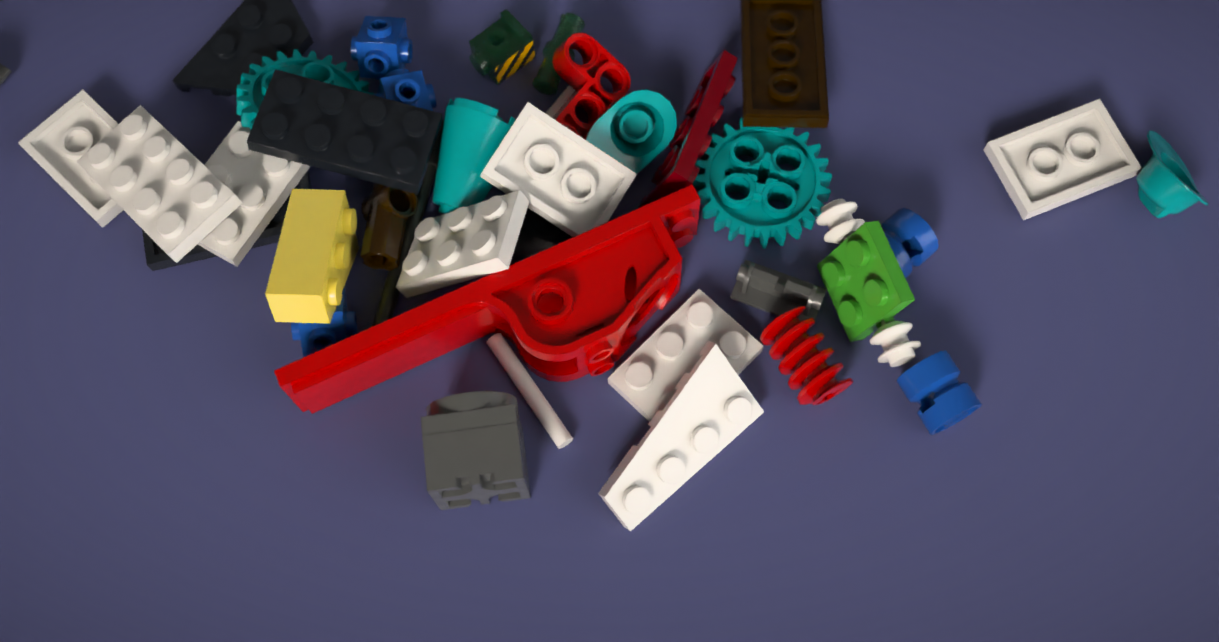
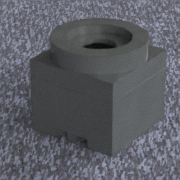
[421,391,531,510]

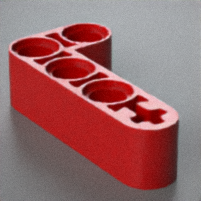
[552,32,631,140]

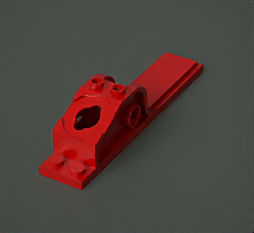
[274,184,701,414]

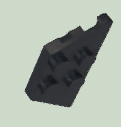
[173,0,314,97]

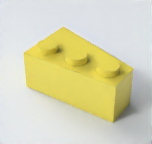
[265,189,359,324]

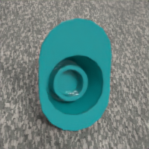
[586,89,677,174]
[1136,130,1209,218]

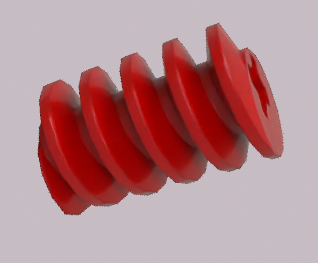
[760,306,853,405]

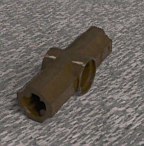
[360,183,418,271]

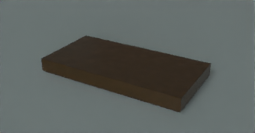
[740,0,829,128]

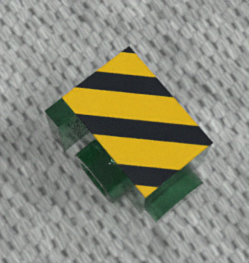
[469,9,535,85]

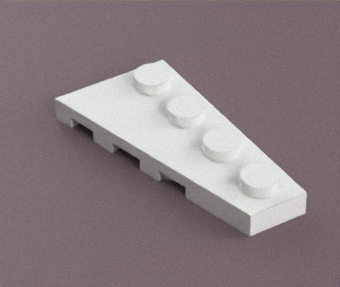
[598,341,764,531]

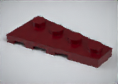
[637,50,738,209]

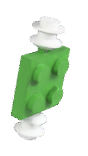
[816,199,921,367]

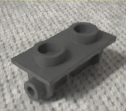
[730,259,827,328]

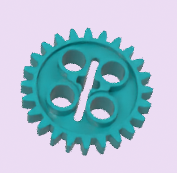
[236,50,374,131]
[693,118,832,249]

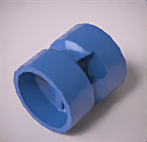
[881,208,939,279]
[896,350,982,435]

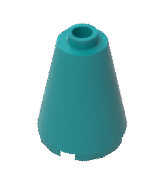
[432,97,516,215]

